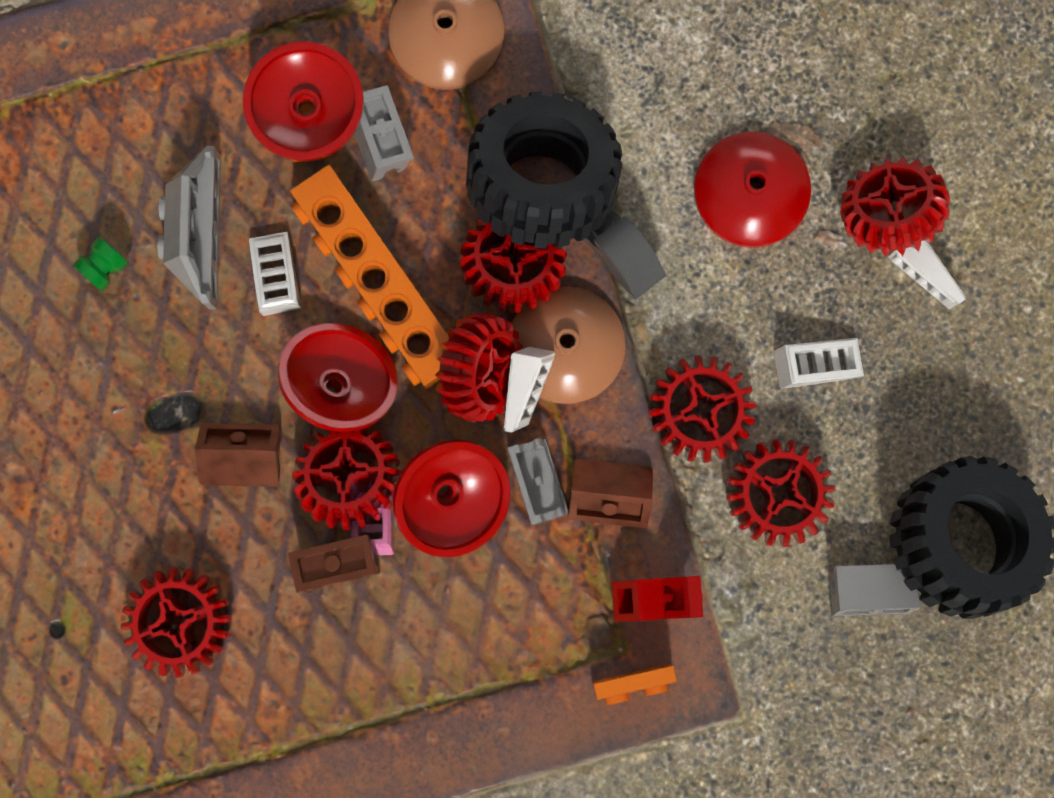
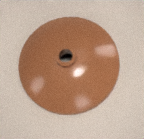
[388,0,504,90]
[512,286,626,404]

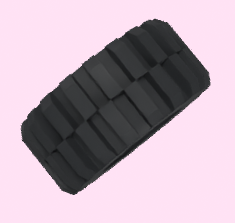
[466,91,622,249]
[889,456,1054,619]

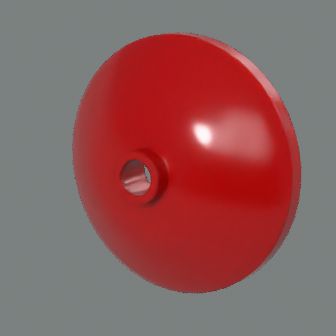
[243,41,364,161]
[694,132,811,248]
[277,323,398,432]
[393,440,511,557]

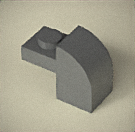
[583,210,667,299]

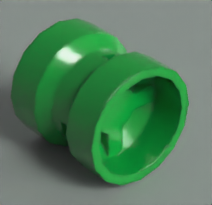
[72,236,129,292]

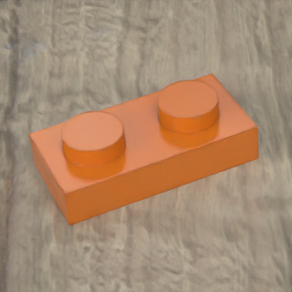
[592,663,677,705]

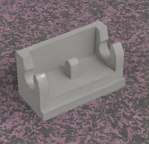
[354,85,414,181]
[507,438,569,526]
[830,564,921,616]

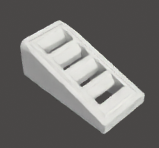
[249,232,302,316]
[888,241,966,310]
[774,338,864,389]
[504,347,555,433]

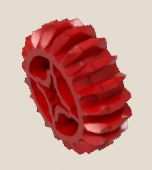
[840,156,950,258]
[459,219,567,314]
[435,313,523,422]
[648,355,757,463]
[292,428,401,531]
[726,439,835,547]
[120,567,232,678]

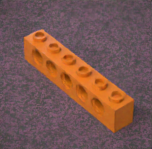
[290,164,449,390]

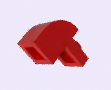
[611,576,704,622]

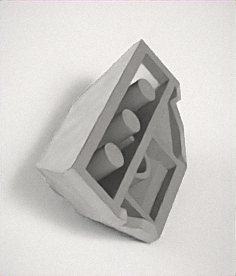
[157,146,221,310]

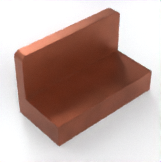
[195,423,282,487]
[568,459,653,529]
[288,534,380,593]

